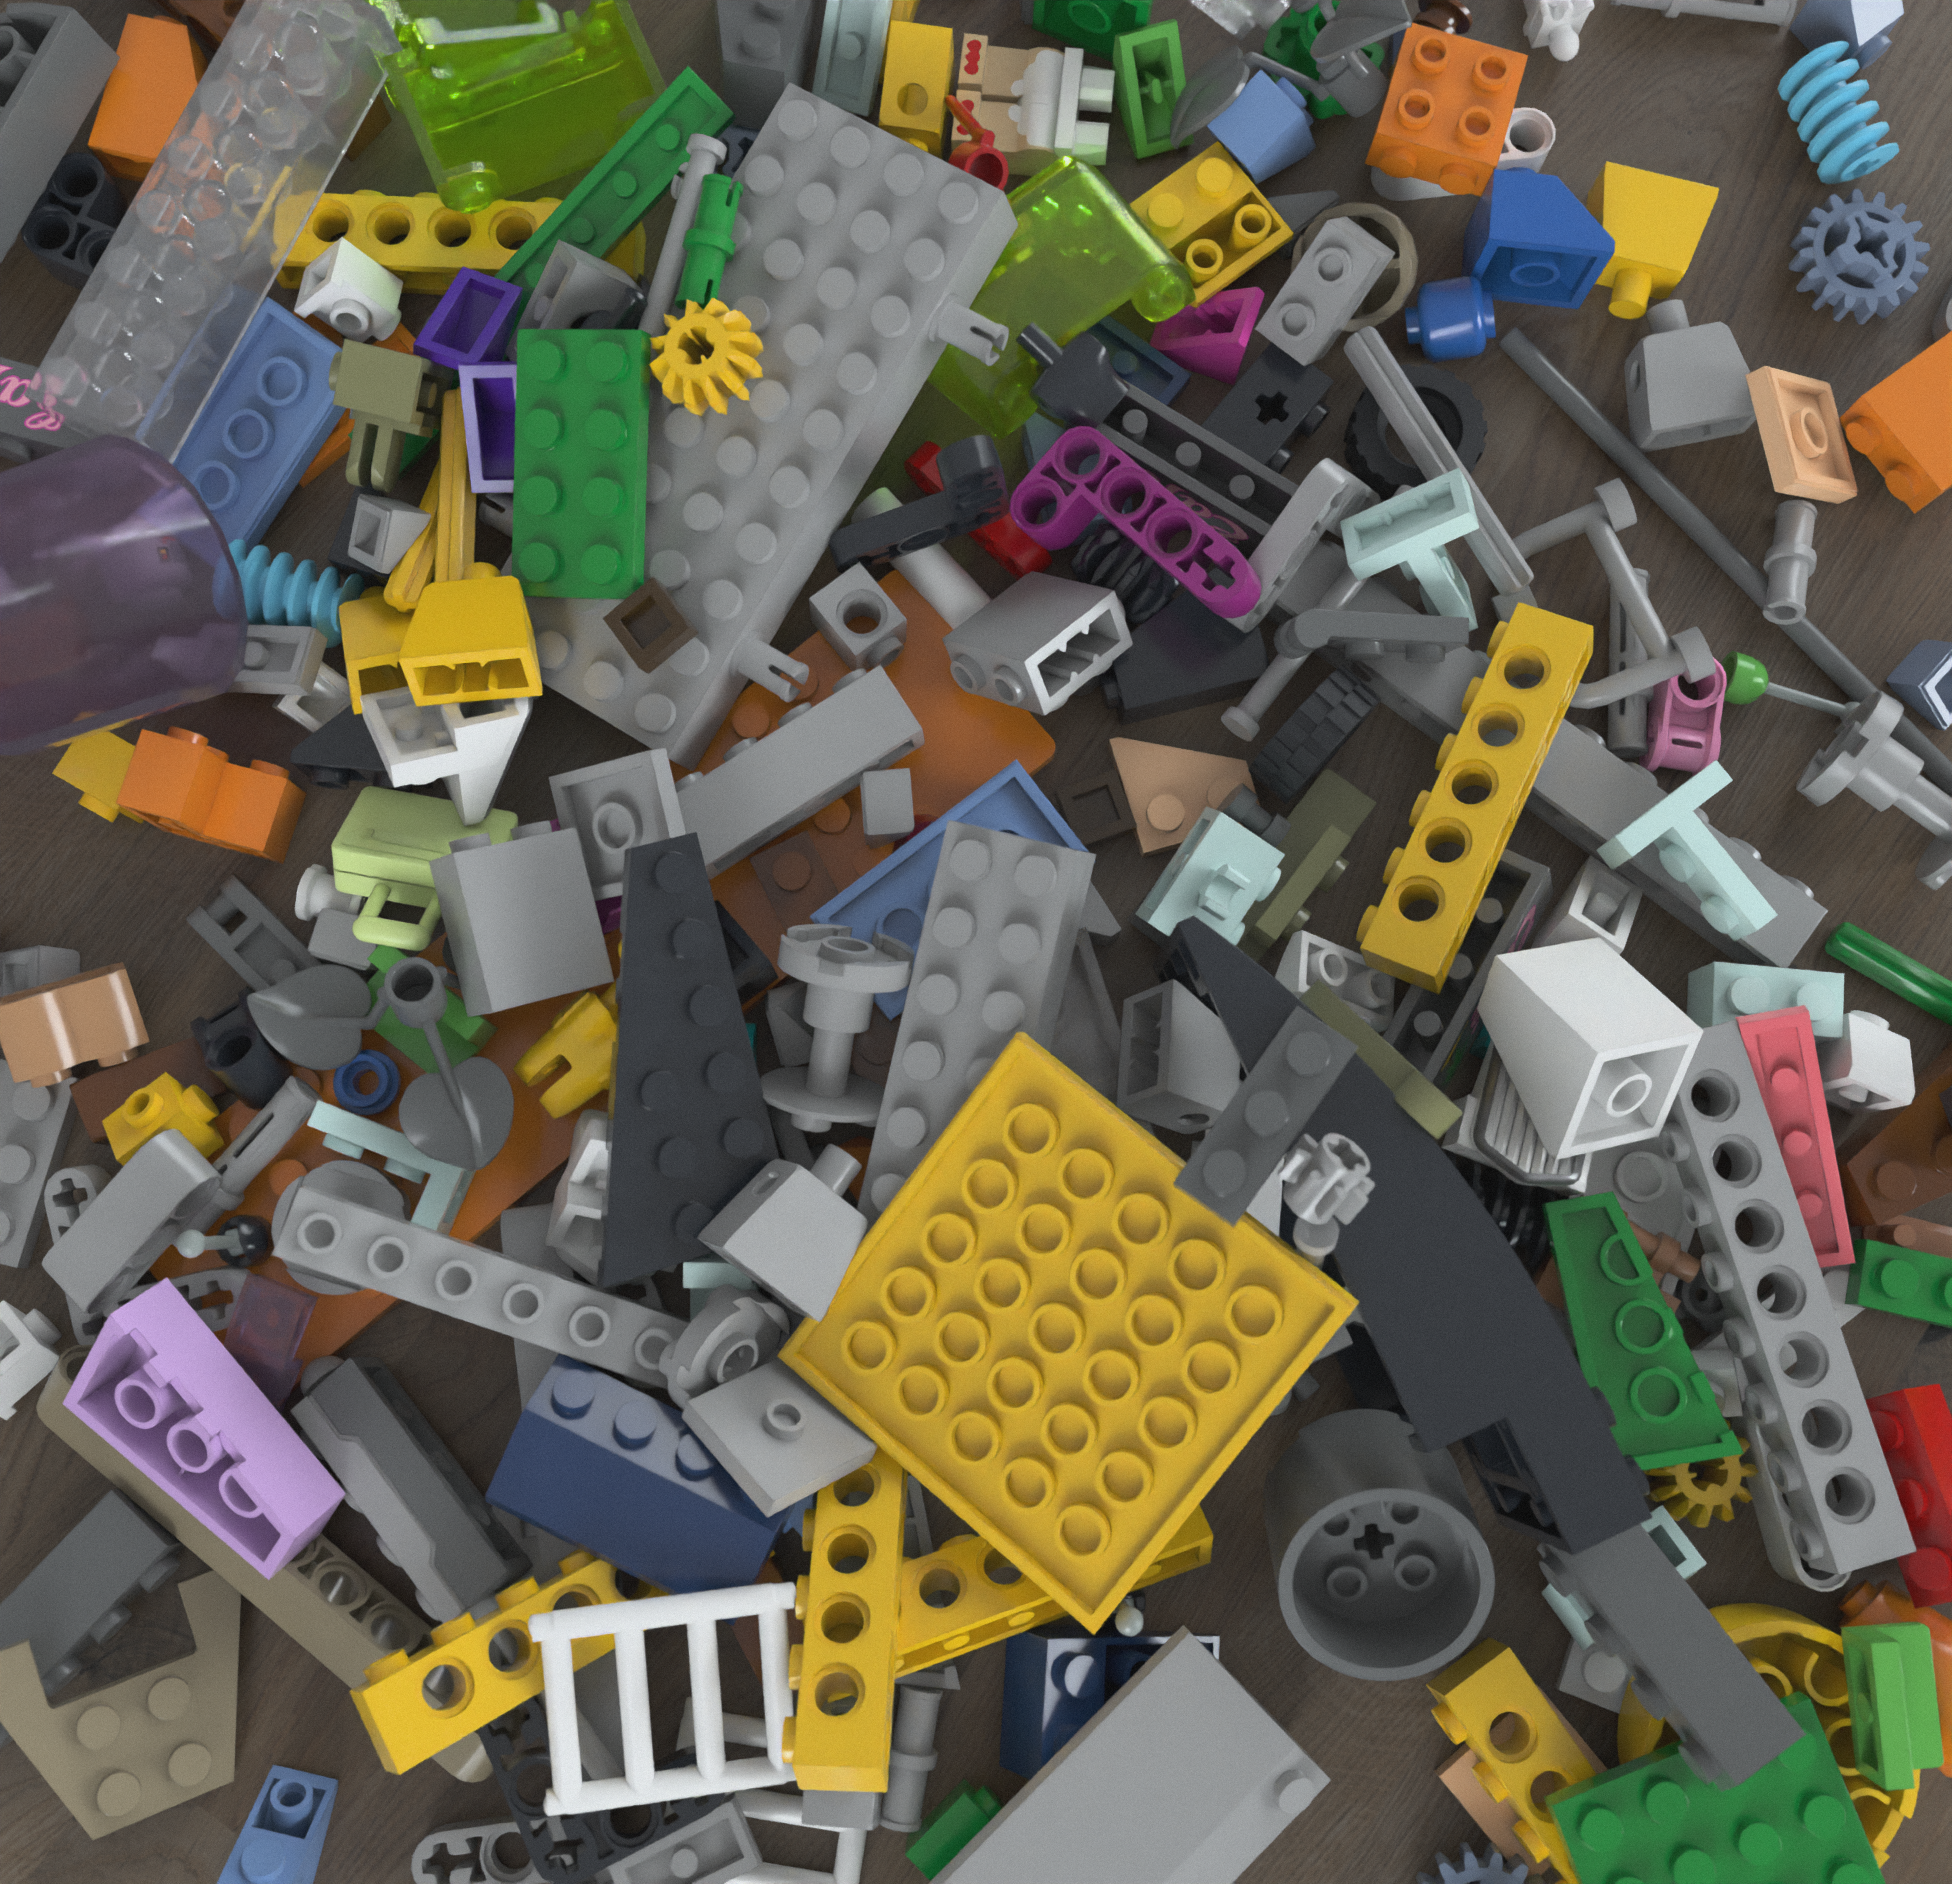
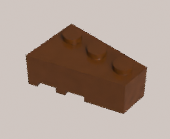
[1835,1040,1952,1227]

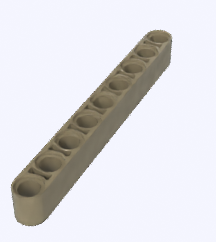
[36,1345,524,1783]

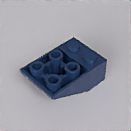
[999,1624,1220,1780]

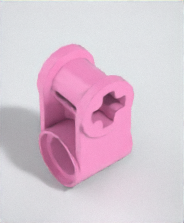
[1639,657,1727,776]

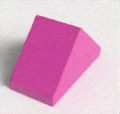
[1149,287,1265,385]

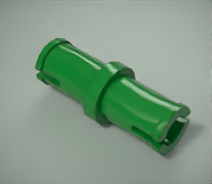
[674,173,744,310]

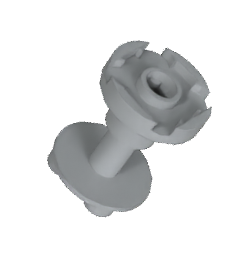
[1796,691,1952,890]
[760,924,914,1132]

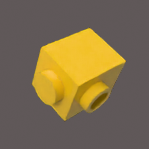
[52,719,143,824]
[102,1072,224,1166]

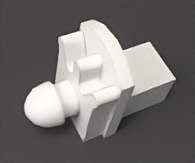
[1522,0,1595,62]

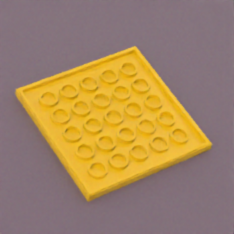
[777,1032,1359,1634]

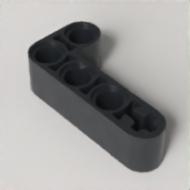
[21,152,257,352]

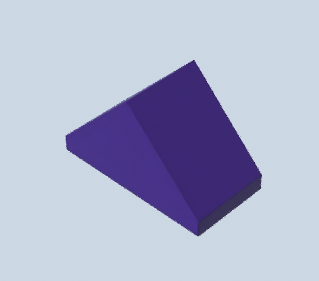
[413,266,523,370]
[458,361,517,493]

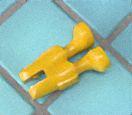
[513,939,622,1119]

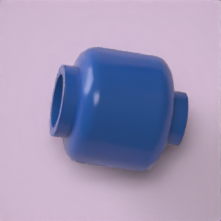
[1405,275,1496,363]

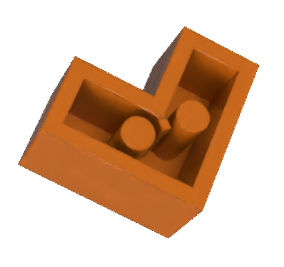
[116,726,307,864]

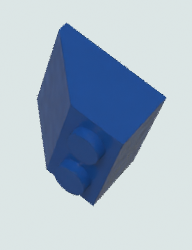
[1461,167,1615,309]

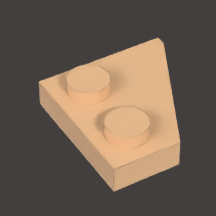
[1108,737,1260,858]

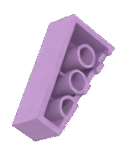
[62,1277,346,1580]

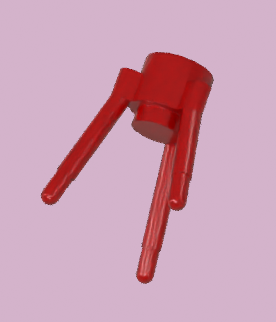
[945,95,1009,193]

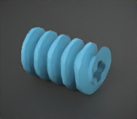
[1777,41,1899,184]
[215,539,364,648]

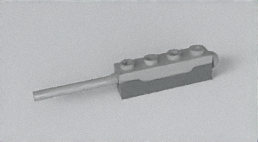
[290,1355,625,1780]

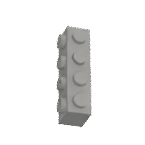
[674,665,925,880]

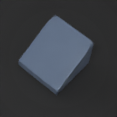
[1886,640,1952,731]

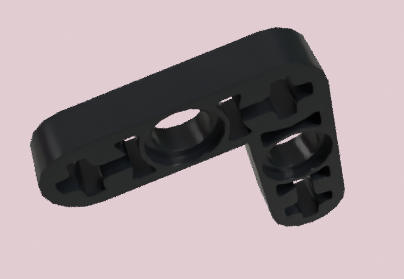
[828,435,1010,573]
[478,1696,725,1884]

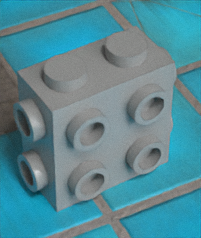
[942,571,1133,716]

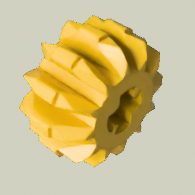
[649,298,764,416]
[1642,1419,1759,1528]

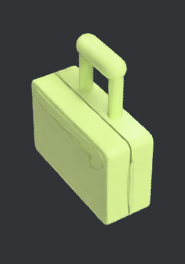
[331,786,518,951]

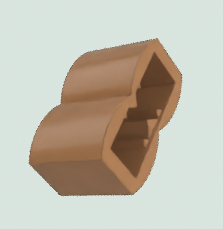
[0,962,150,1088]

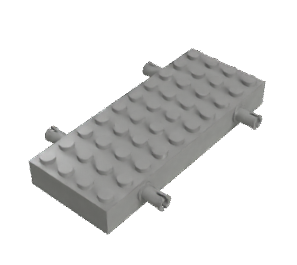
[479,82,1018,772]

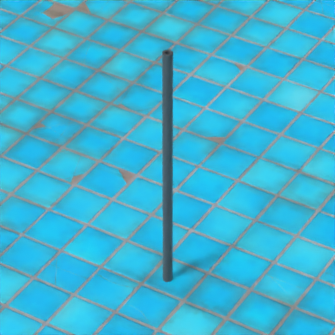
[1498,327,1952,797]

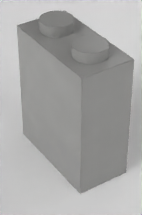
[429,820,614,1017]

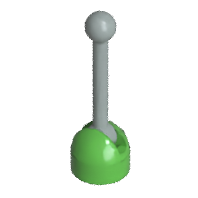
[1721,651,1860,721]

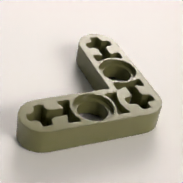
[1299,979,1463,1139]

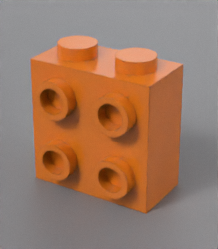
[1365,23,1528,197]
[1839,331,1952,514]

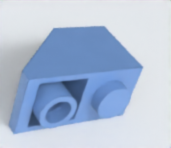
[1207,69,1316,185]
[217,1765,338,1884]

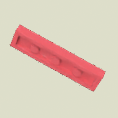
[1736,1005,1855,1268]

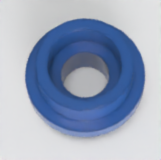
[333,1050,401,1116]

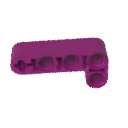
[1009,426,1262,619]

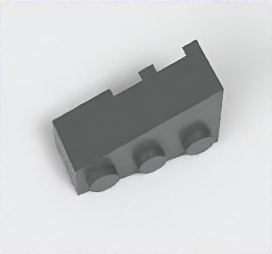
[711,0,826,130]

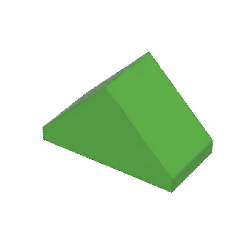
[1111,18,1194,159]

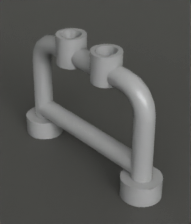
[1491,478,1716,709]

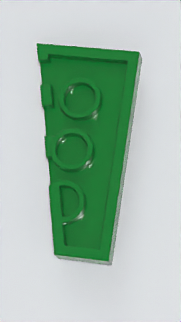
[1542,1191,1744,1470]

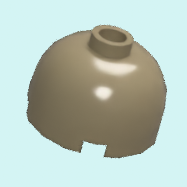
[1290,202,1419,332]

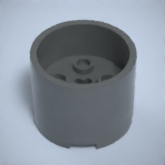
[1262,1409,1495,1681]

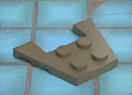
[0,1568,241,1840]

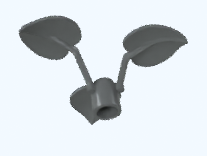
[1170,0,1412,151]
[247,936,514,1172]

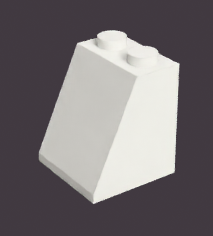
[1477,937,1704,1160]

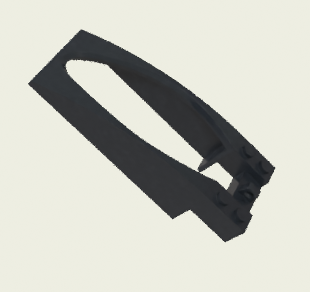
[1152,916,1653,1555]

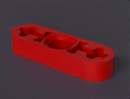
[903,440,1052,581]

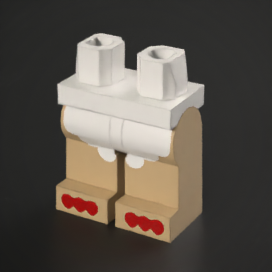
[951,33,1115,180]

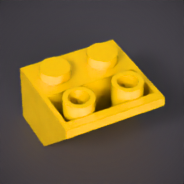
[1115,141,1294,308]

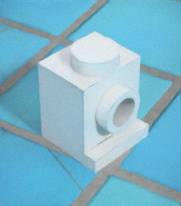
[294,237,403,343]
[0,1300,62,1420]

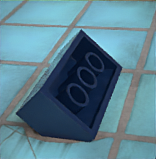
[485,1353,796,1626]

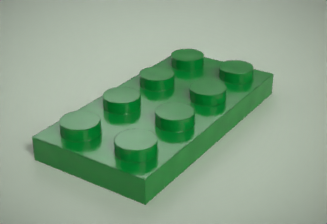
[511,329,651,601]

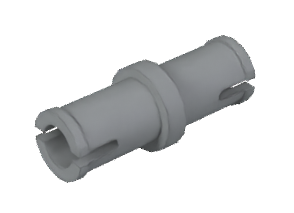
[1763,500,1817,625]
[879,1684,943,1832]

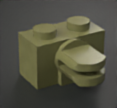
[329,339,455,493]

